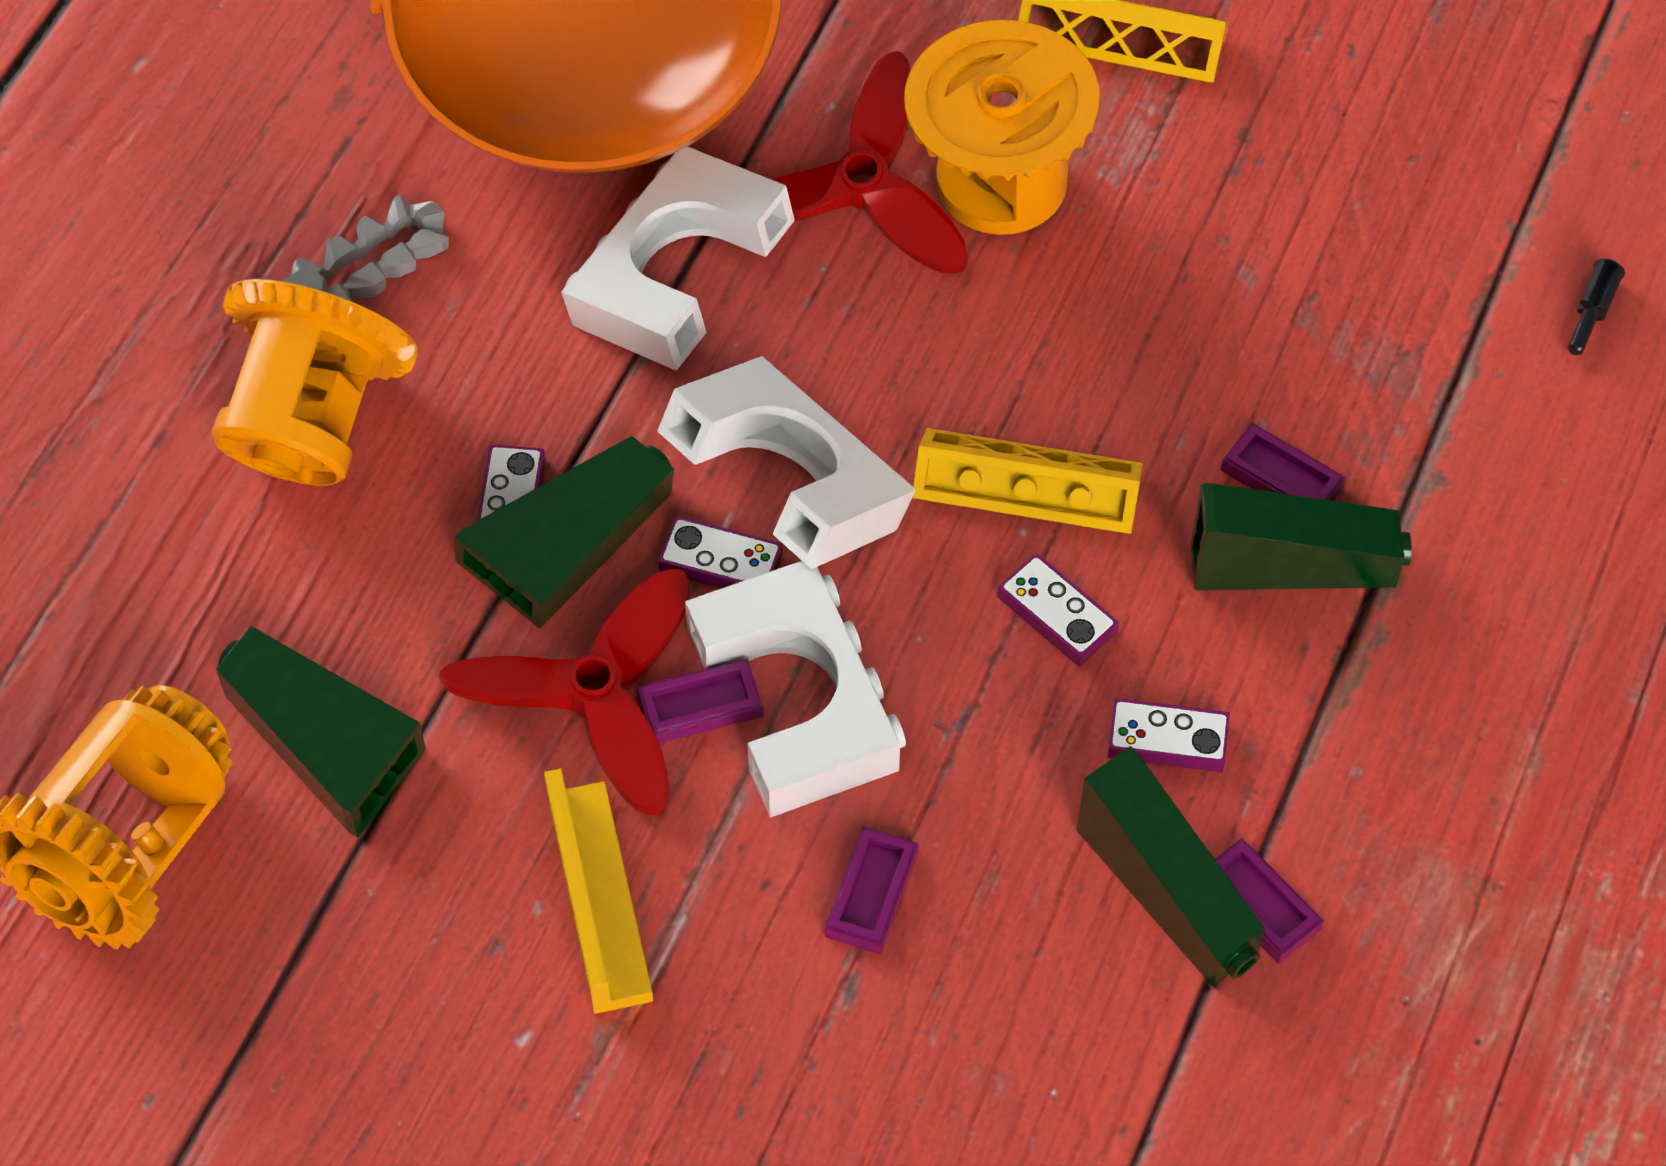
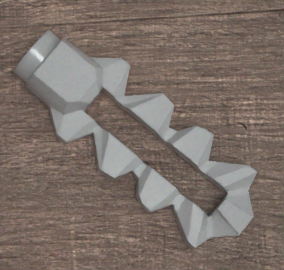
[282,194,449,301]

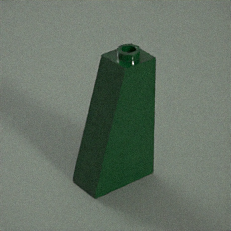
[455,436,674,629]
[1191,483,1412,590]
[216,626,426,838]
[1076,746,1265,986]

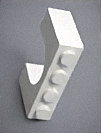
[561,146,795,371]
[657,356,916,569]
[685,561,906,818]

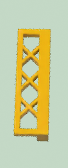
[1018,0,1229,83]
[912,428,1143,534]
[544,768,653,1014]

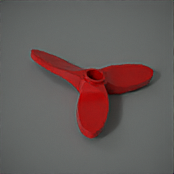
[772,51,968,274]
[439,569,689,816]

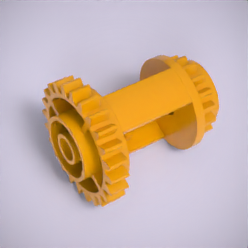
[0,685,233,950]

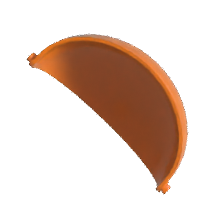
[370,0,782,173]

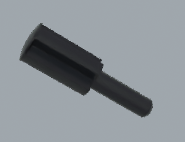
[1567,259,1625,355]

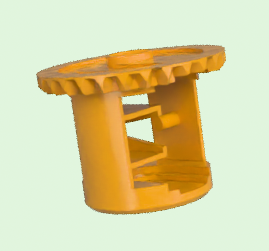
[904,20,1100,235]
[211,279,419,486]

